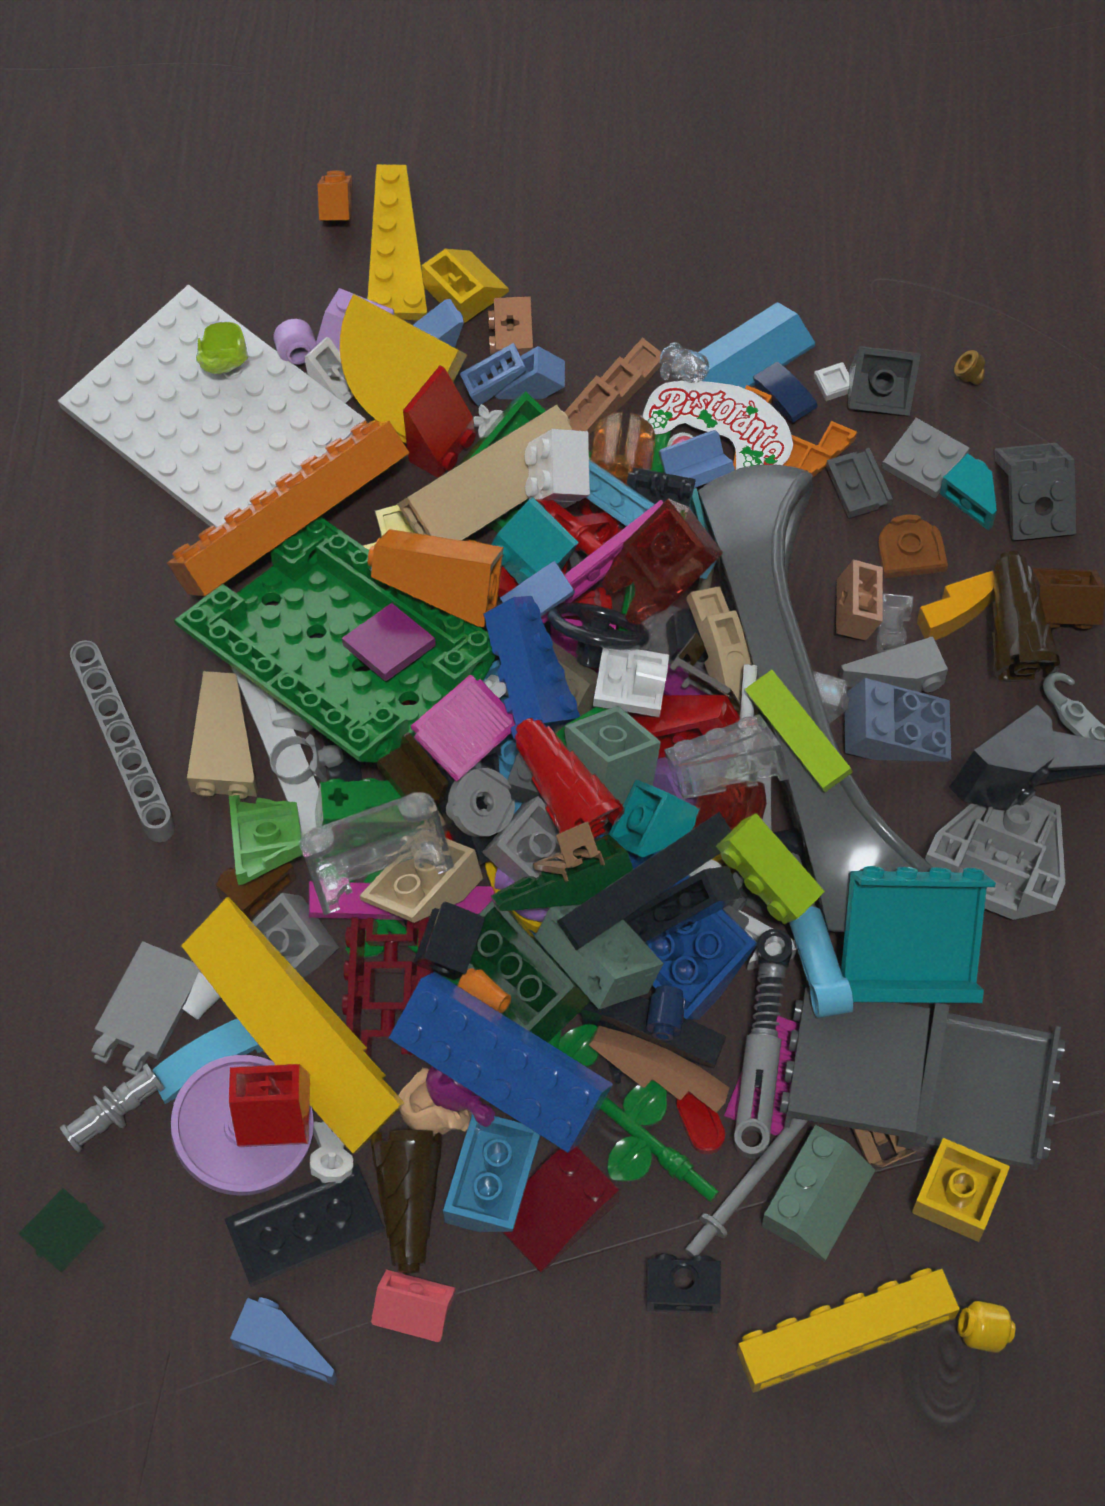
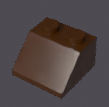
[1032,568,1105,629]

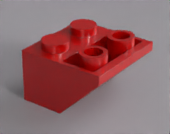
[229,1064,310,1147]

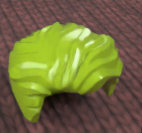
[196,322,248,374]

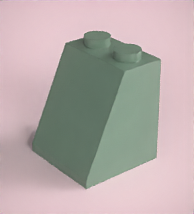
[565,706,661,822]

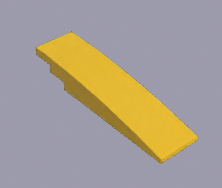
[181,897,405,1153]

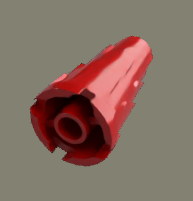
[515,718,625,839]

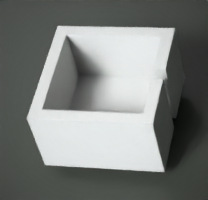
[525,429,590,508]

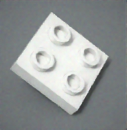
[593,648,669,717]

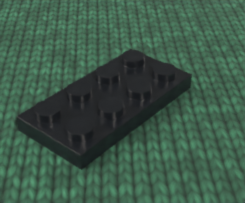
[224,1164,385,1287]

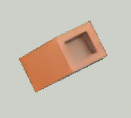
[317,170,352,221]

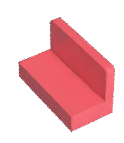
[371,1269,455,1342]

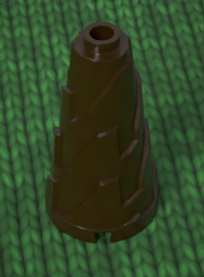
[992,551,1061,682]
[371,1130,442,1274]

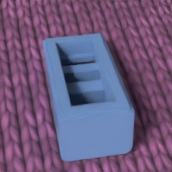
[460,343,527,406]

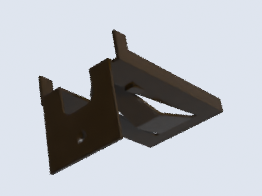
[669,633,741,713]

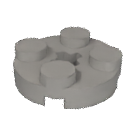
[446,768,515,837]

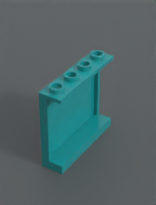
[841,866,996,1003]

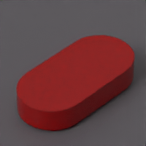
[676,1091,725,1155]

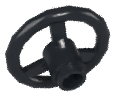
[547,602,650,668]

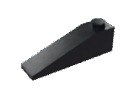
[623,866,742,945]
[581,996,726,1068]

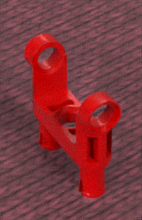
[535,498,651,556]

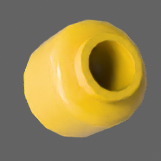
[958,1301,1016,1353]

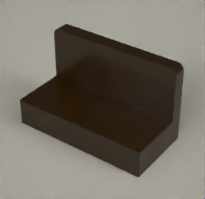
[377,732,448,817]

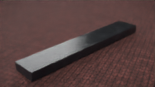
[557,812,732,950]

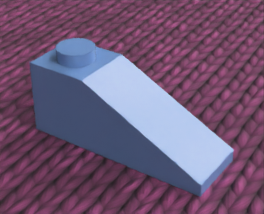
[230,1297,337,1386]

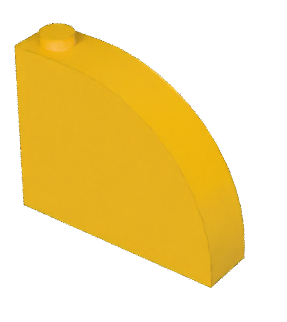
[340,294,467,444]

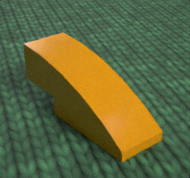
[917,570,995,640]

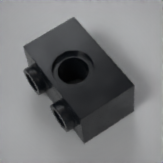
[647,1254,721,1314]

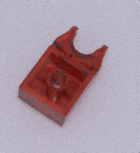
[601,499,723,625]

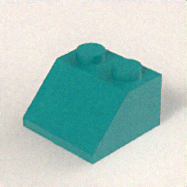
[491,497,579,584]
[609,779,700,858]

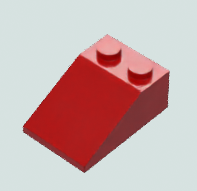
[403,365,476,478]

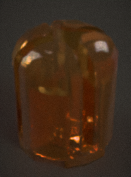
[590,412,656,486]

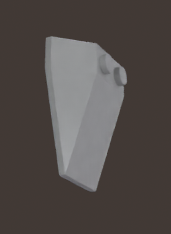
[925,796,1065,920]

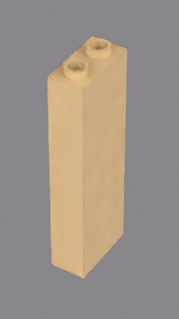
[397,405,590,540]

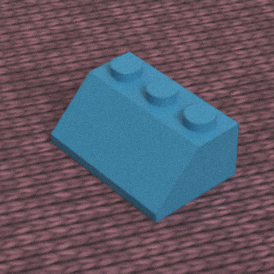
[443,1114,541,1232]

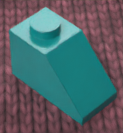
[940,453,997,531]

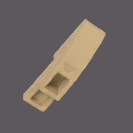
[686,586,758,716]

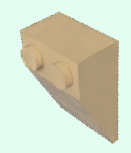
[360,829,483,923]

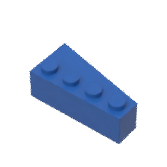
[484,596,580,739]

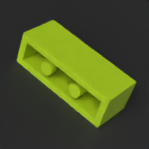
[716,813,825,924]

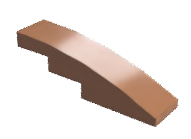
[565,337,667,435]
[589,1026,730,1113]

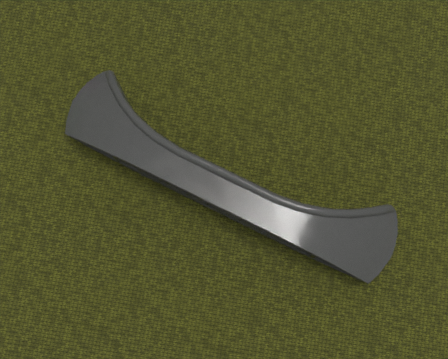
[698,464,933,932]

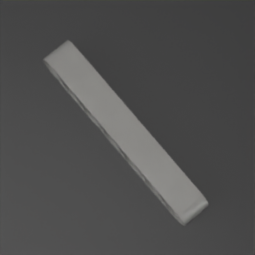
[70,640,175,842]

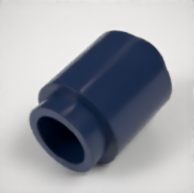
[646,985,686,1041]

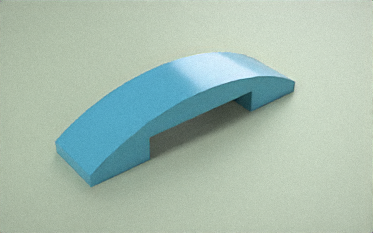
[152,1018,263,1104]

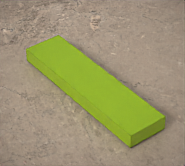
[745,669,853,792]

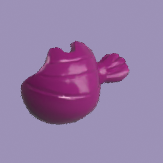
[426,1066,495,1127]

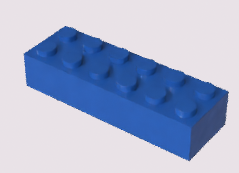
[389,972,613,1152]

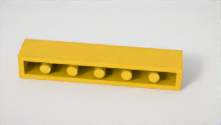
[737,1268,960,1393]

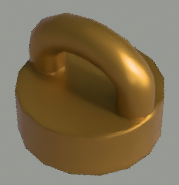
[954,350,985,385]

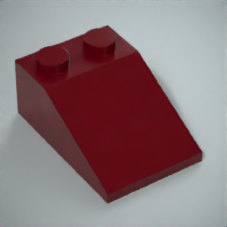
[502,1146,619,1274]

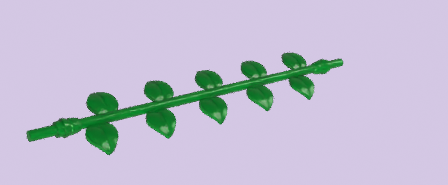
[301,846,719,1202]

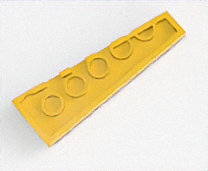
[367,164,427,320]

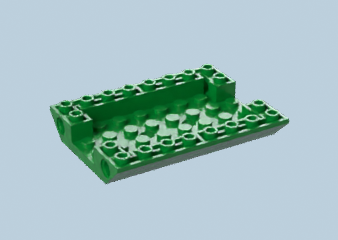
[174,516,497,763]

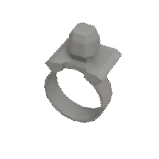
[270,734,343,784]

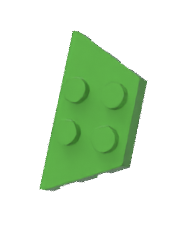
[229,795,304,885]

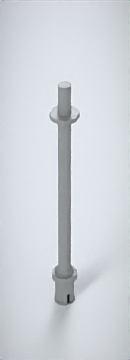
[685,1118,808,1257]

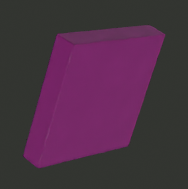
[342,603,436,681]

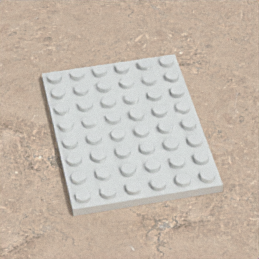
[58,284,366,528]

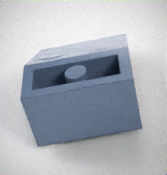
[844,678,951,762]

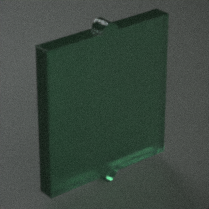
[18,1188,105,1273]

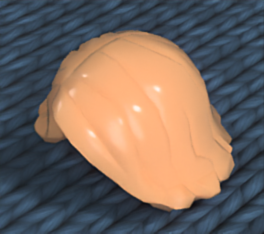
[398,1068,472,1137]

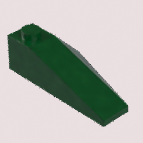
[491,834,633,912]

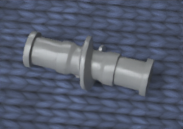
[60,1063,165,1152]

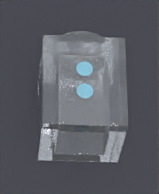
[813,671,849,723]

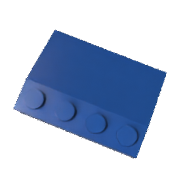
[647,850,758,1020]

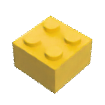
[912,1138,1010,1242]

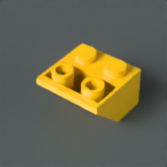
[422,249,509,323]

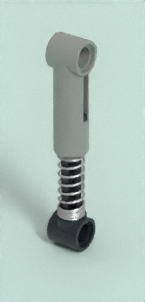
[734,929,792,1159]

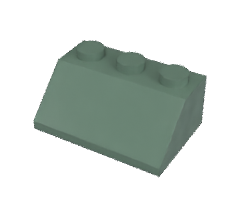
[762,1125,876,1262]

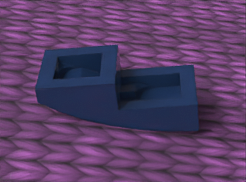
[753,362,818,422]

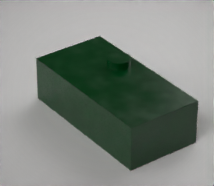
[467,901,590,1043]

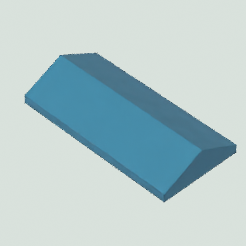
[681,302,815,389]

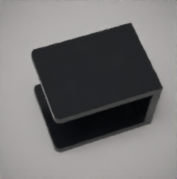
[413,901,485,980]

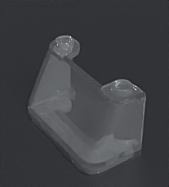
[300,793,455,915]

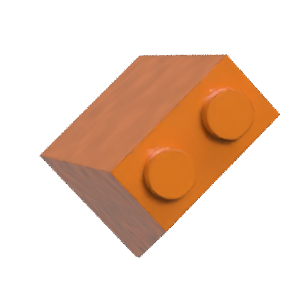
[368,529,504,627]

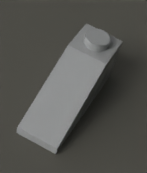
[839,636,948,692]

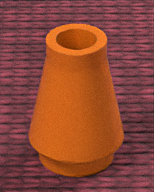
[458,968,511,1013]

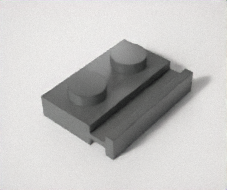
[826,448,893,518]

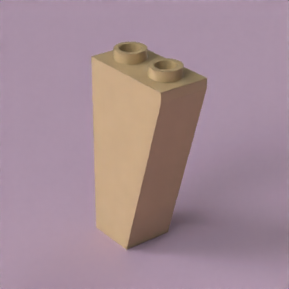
[187,671,258,799]

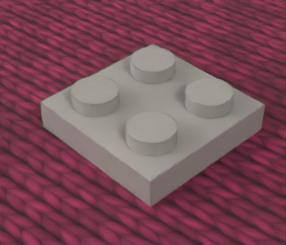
[882,418,970,498]

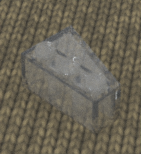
[664,714,790,799]

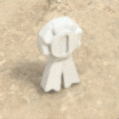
[310,1121,353,1183]

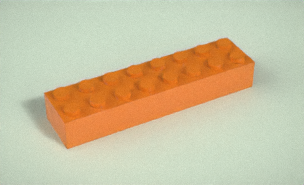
[167,419,409,596]

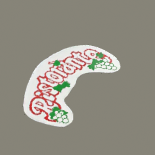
[641,381,793,470]

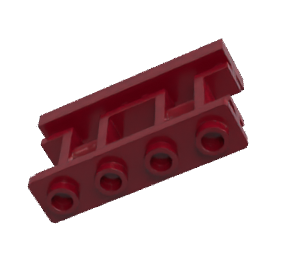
[342,916,433,1058]

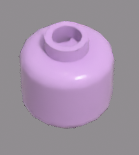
[274,319,316,365]

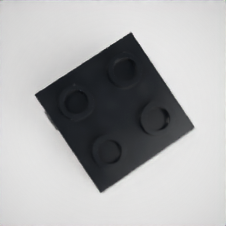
[619,467,696,529]

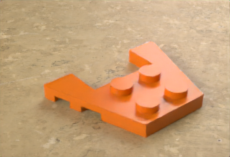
[733,385,857,477]

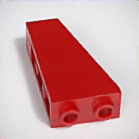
[627,695,740,759]

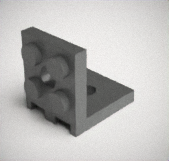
[994,443,1076,540]

